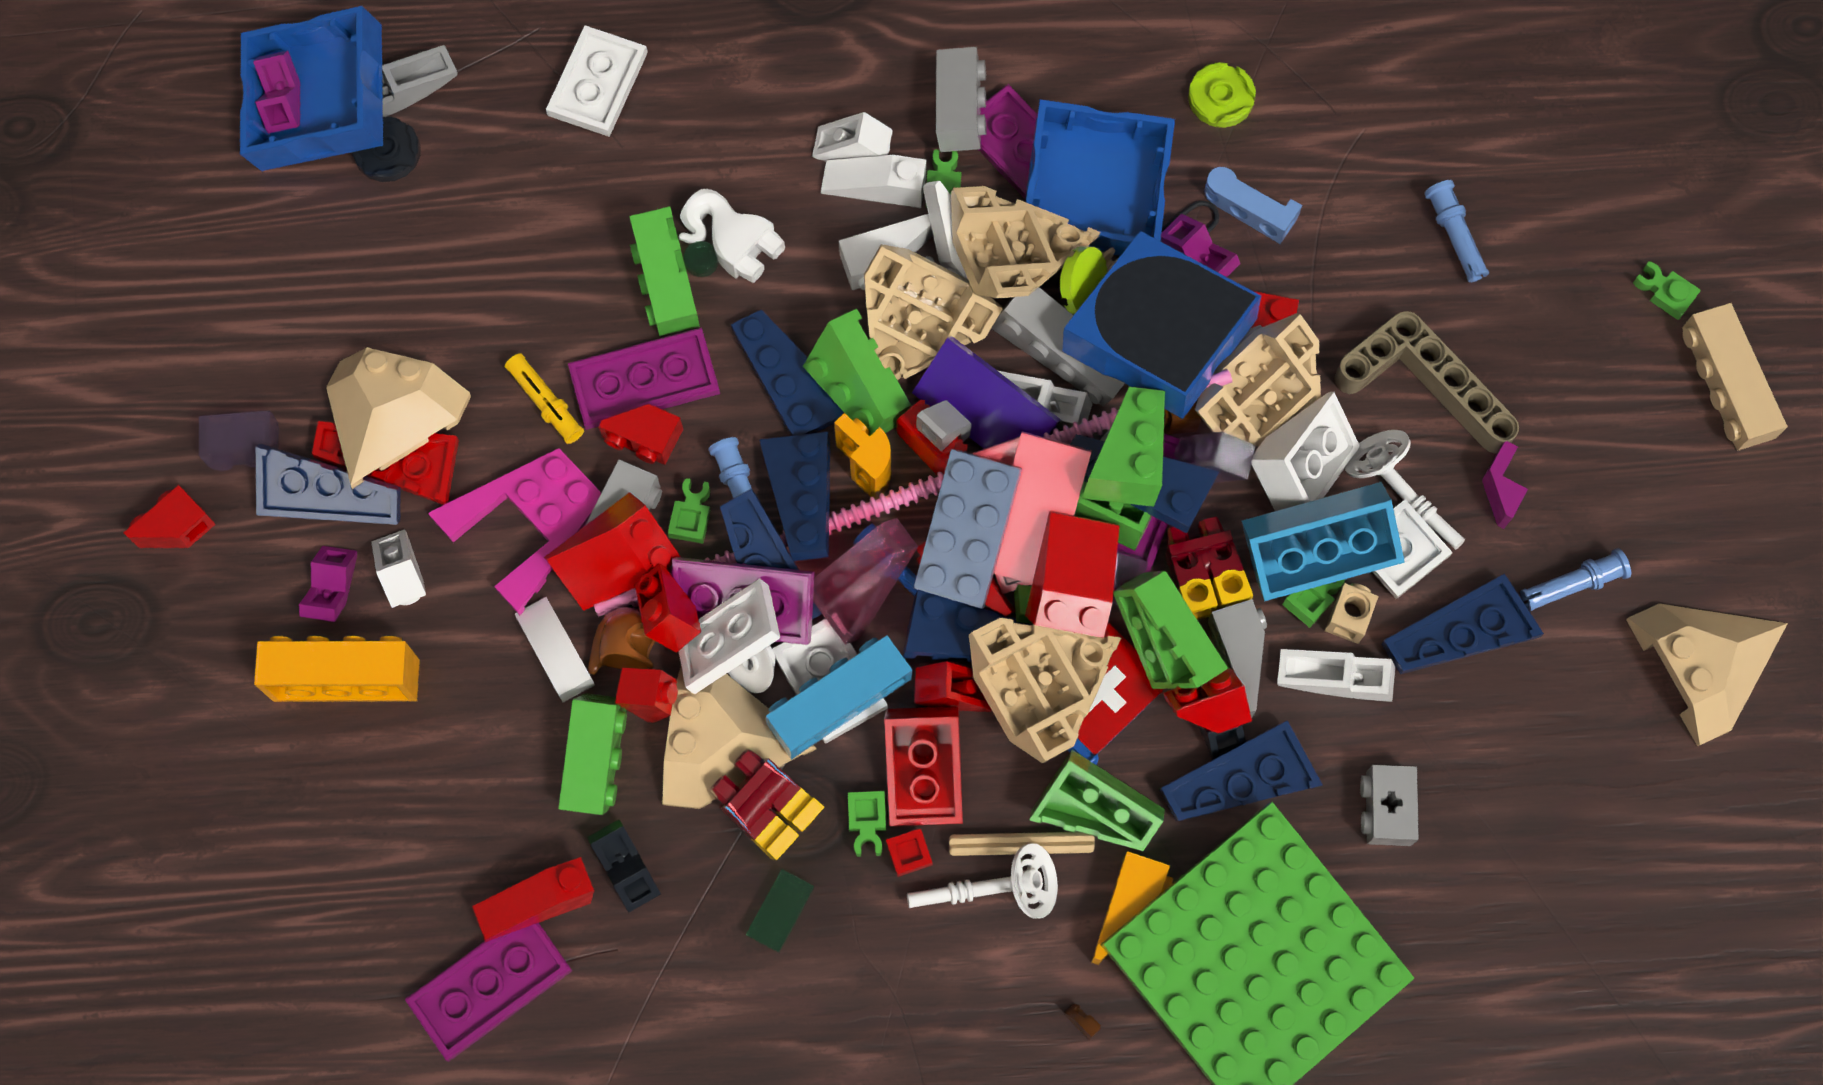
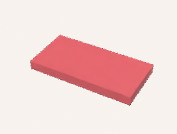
[994,431,1092,584]

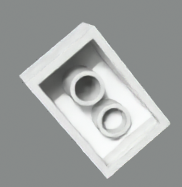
[1249,392,1360,511]

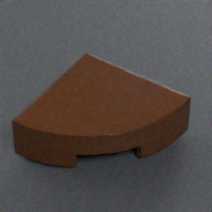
[1063,1004,1101,1040]

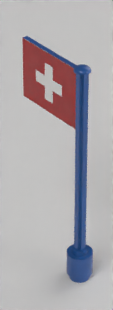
[853,524,1165,765]

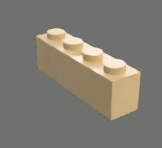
[1682,303,1787,451]

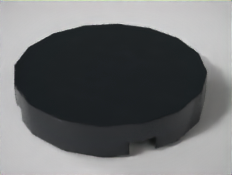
[352,117,421,182]

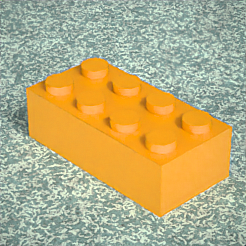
[254,636,420,702]

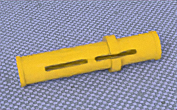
[505,353,584,444]

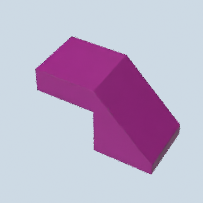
[253,51,300,133]
[1160,214,1241,277]
[1482,440,1528,529]
[299,546,357,622]

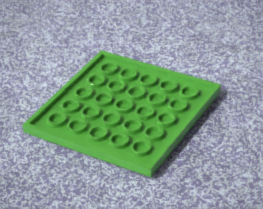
[1101,802,1415,1085]

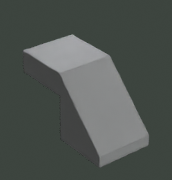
[916,400,971,451]

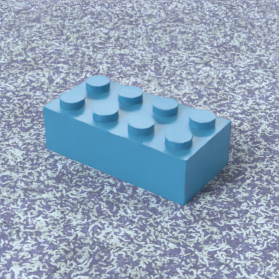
[1242,482,1405,601]

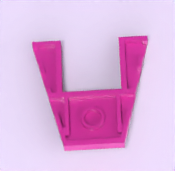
[428,448,601,616]

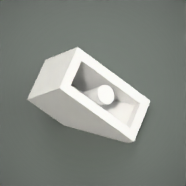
[812,112,893,161]
[371,529,426,608]

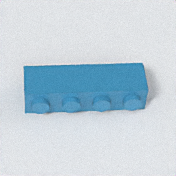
[766,635,912,760]

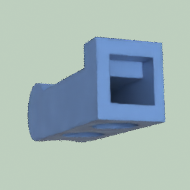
[1204,167,1303,244]

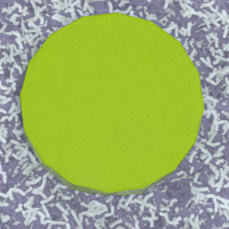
[1188,62,1256,128]
[1060,246,1108,315]

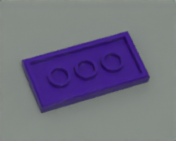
[912,336,1061,449]

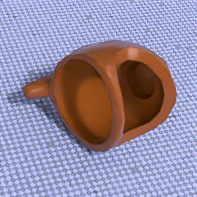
[588,607,655,675]

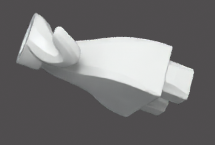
[679,189,785,283]

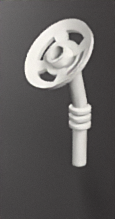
[1344,430,1465,550]
[907,843,1058,919]

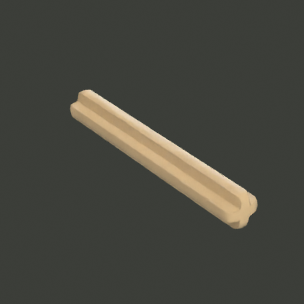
[949,832,1095,856]

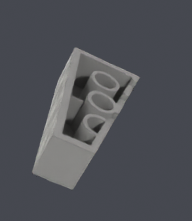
[991,287,1125,406]

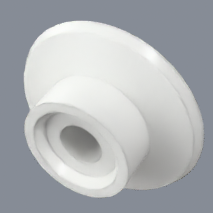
[728,645,775,693]

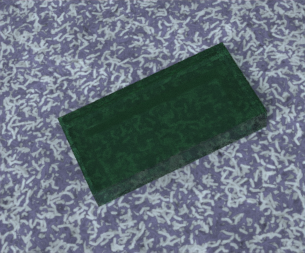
[746,869,815,953]

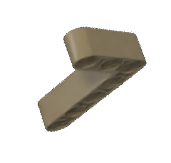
[1334,311,1519,453]

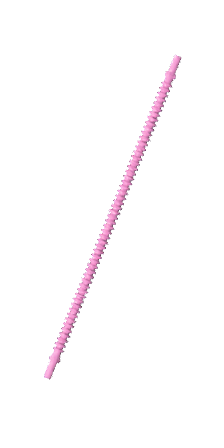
[594,369,1233,617]

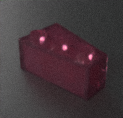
[813,518,918,645]

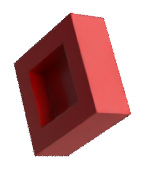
[886,828,933,877]

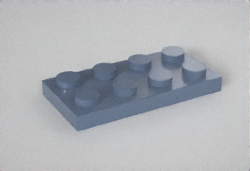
[914,449,1022,608]

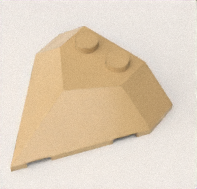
[951,186,1101,298]
[864,244,1003,380]
[1195,313,1321,447]
[326,348,471,489]
[1626,604,1788,746]
[969,618,1121,763]
[662,666,816,809]

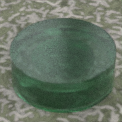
[684,241,719,277]

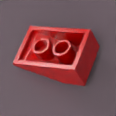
[544,492,681,611]
[1025,511,1120,638]
[884,706,963,826]

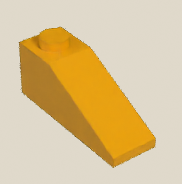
[1091,851,1173,965]

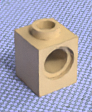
[1325,583,1379,644]

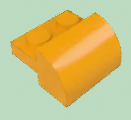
[834,413,891,499]

